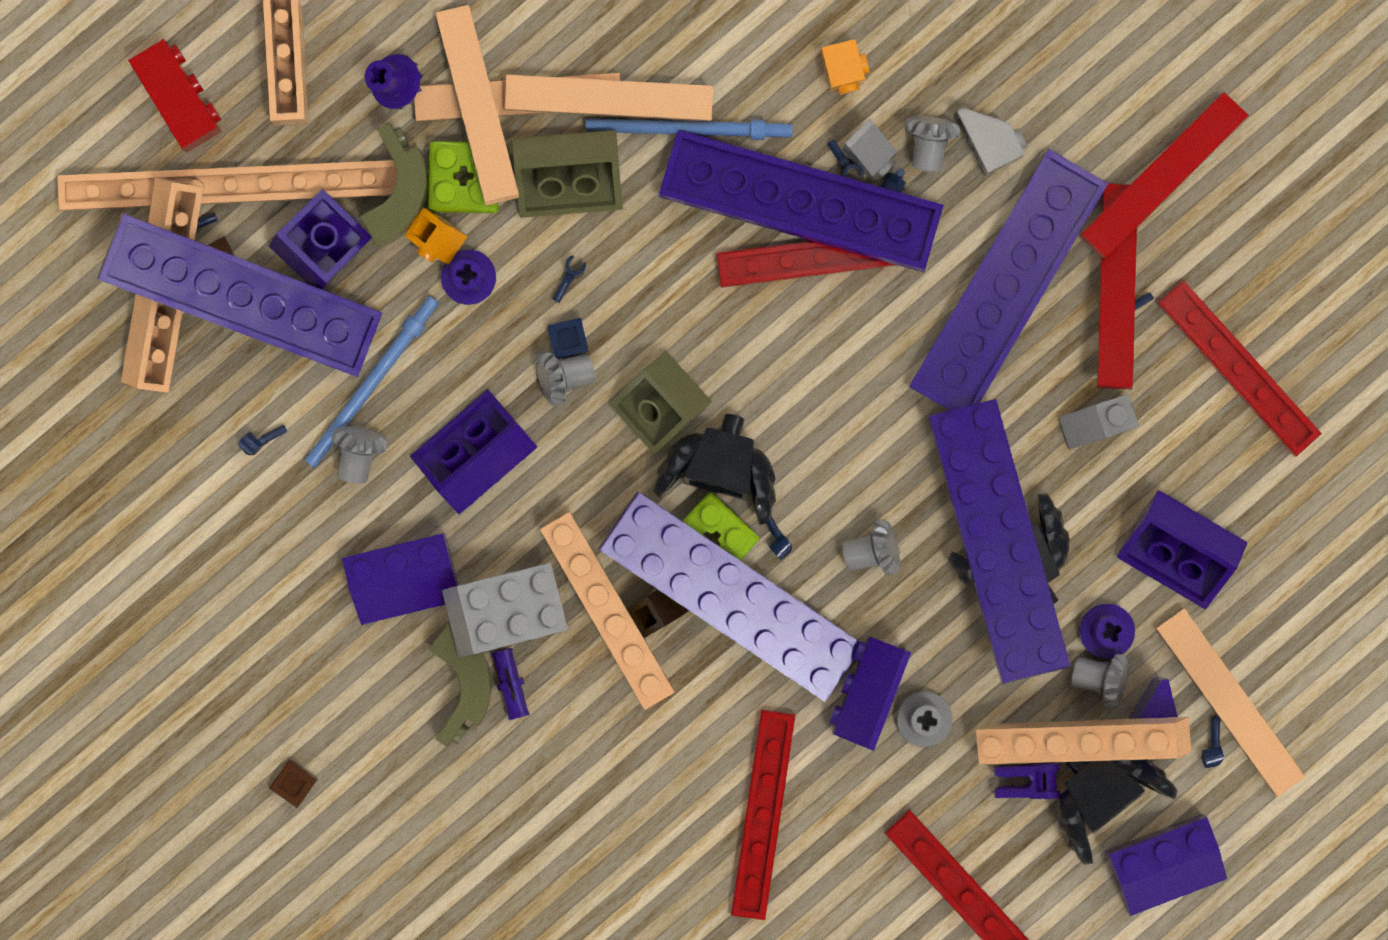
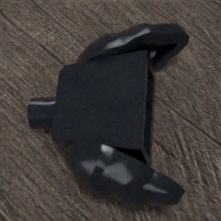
[653,414,776,525]
[948,494,1070,604]
[1057,759,1178,865]

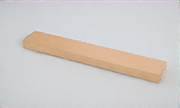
[435,5,519,206]
[414,73,620,122]
[504,75,713,122]
[1155,608,1305,797]

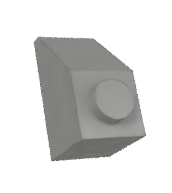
[955,108,1027,176]
[842,119,897,180]
[1058,394,1139,450]

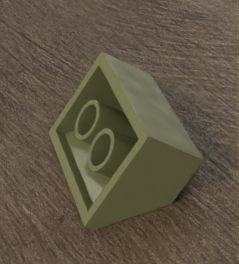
[513,130,623,218]

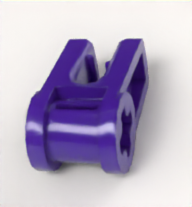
[993,762,1060,799]

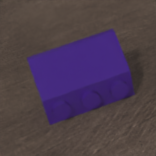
[410,389,537,515]
[1117,490,1248,610]
[342,533,459,625]
[829,636,911,751]
[1105,814,1227,916]

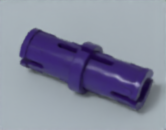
[491,648,530,720]

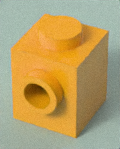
[820,39,870,95]
[404,207,468,265]

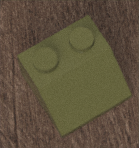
[609,351,712,455]

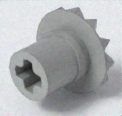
[905,116,961,171]
[536,351,595,406]
[332,425,388,484]
[843,520,901,575]
[1072,653,1129,708]
[897,692,952,747]

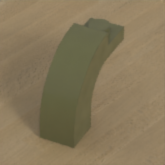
[361,122,428,249]
[429,621,492,747]

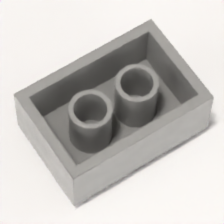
[442,563,568,658]

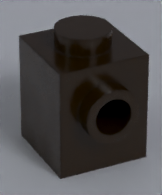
[626,590,689,638]

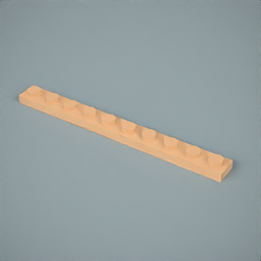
[57,160,397,211]

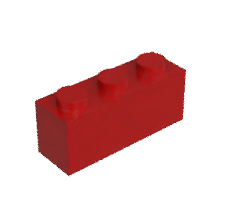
[128,39,222,153]

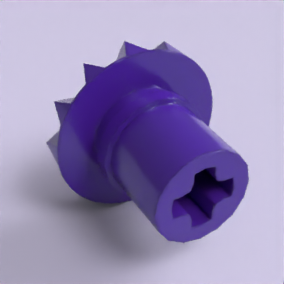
[364,54,423,109]
[441,250,496,305]
[1079,604,1135,659]

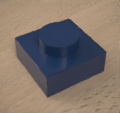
[547,318,589,359]

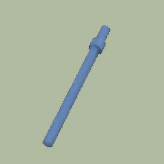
[586,118,792,140]
[304,295,440,468]

